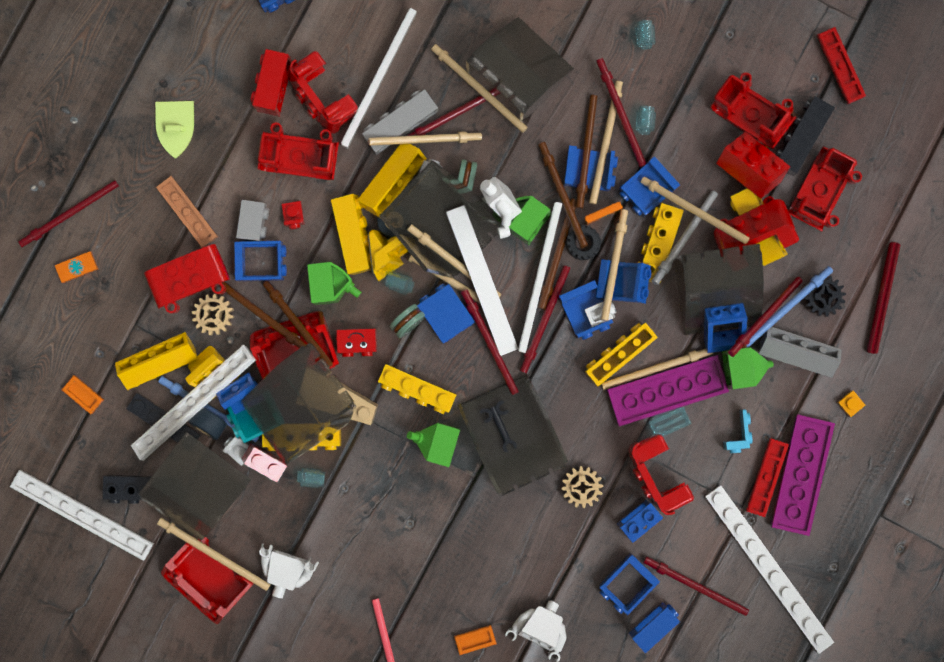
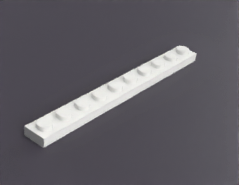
[705,485,834,654]

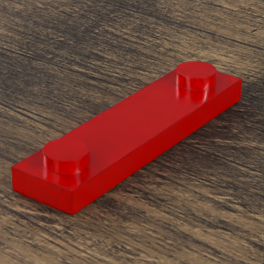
[817,27,866,105]
[746,438,789,517]

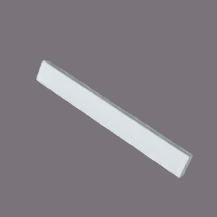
[341,8,417,149]
[518,202,562,353]
[446,205,518,356]
[131,345,256,461]
[10,470,154,561]

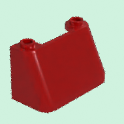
[250,311,339,387]
[161,532,254,624]

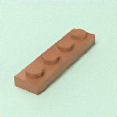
[156,176,218,248]

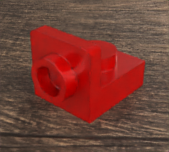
[282,201,305,230]

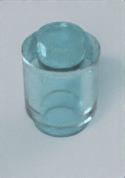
[635,20,656,49]
[635,106,656,135]
[385,272,415,295]
[297,467,325,489]

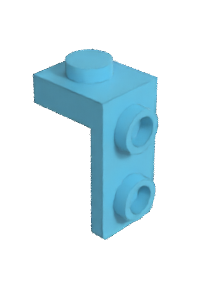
[723,409,753,453]

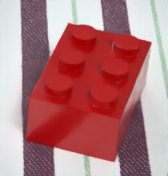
[251,49,292,117]
[716,132,791,199]

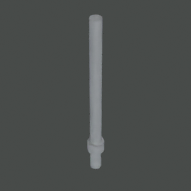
[652,191,718,285]

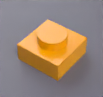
[837,390,865,417]

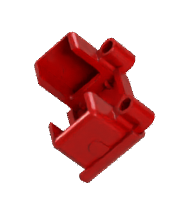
[289,51,358,134]
[710,72,796,149]
[258,122,339,180]
[789,146,862,232]
[713,196,799,271]
[144,244,230,314]
[628,434,694,515]

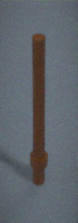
[576,95,598,209]
[538,142,588,248]
[538,198,576,310]
[263,281,333,368]
[219,282,310,353]

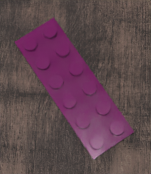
[607,355,729,426]
[771,414,835,536]

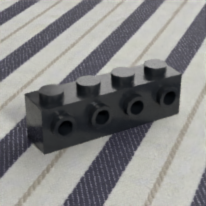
[775,96,835,176]
[103,475,184,505]

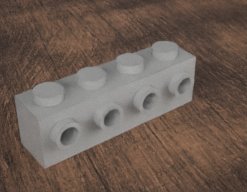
[362,89,438,155]
[759,327,842,378]

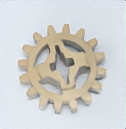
[192,294,235,336]
[561,466,603,508]

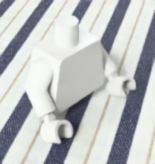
[480,177,522,239]
[259,544,319,598]
[505,601,567,662]

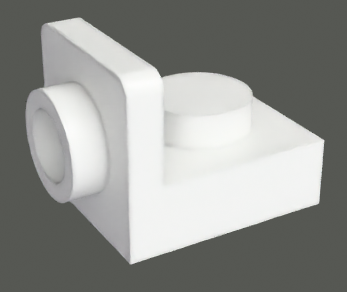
[585,302,617,327]
[223,436,249,466]

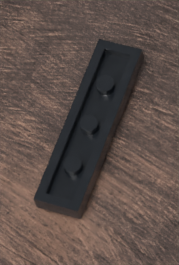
[126,393,202,451]

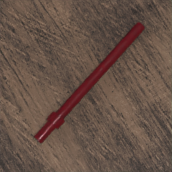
[596,58,646,167]
[406,84,506,136]
[18,180,119,248]
[520,265,571,374]
[728,277,803,357]
[461,289,519,395]
[643,556,749,616]

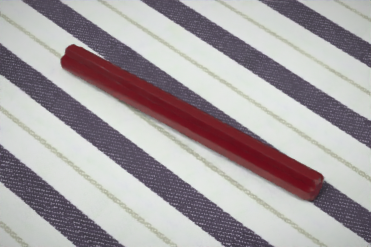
[867,242,901,354]

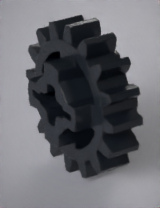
[803,276,846,317]

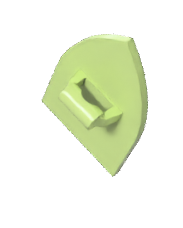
[155,101,194,158]

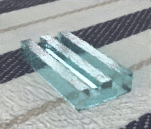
[648,406,692,437]

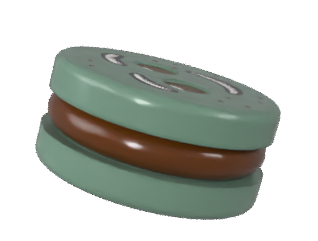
[455,159,477,197]
[389,304,425,338]

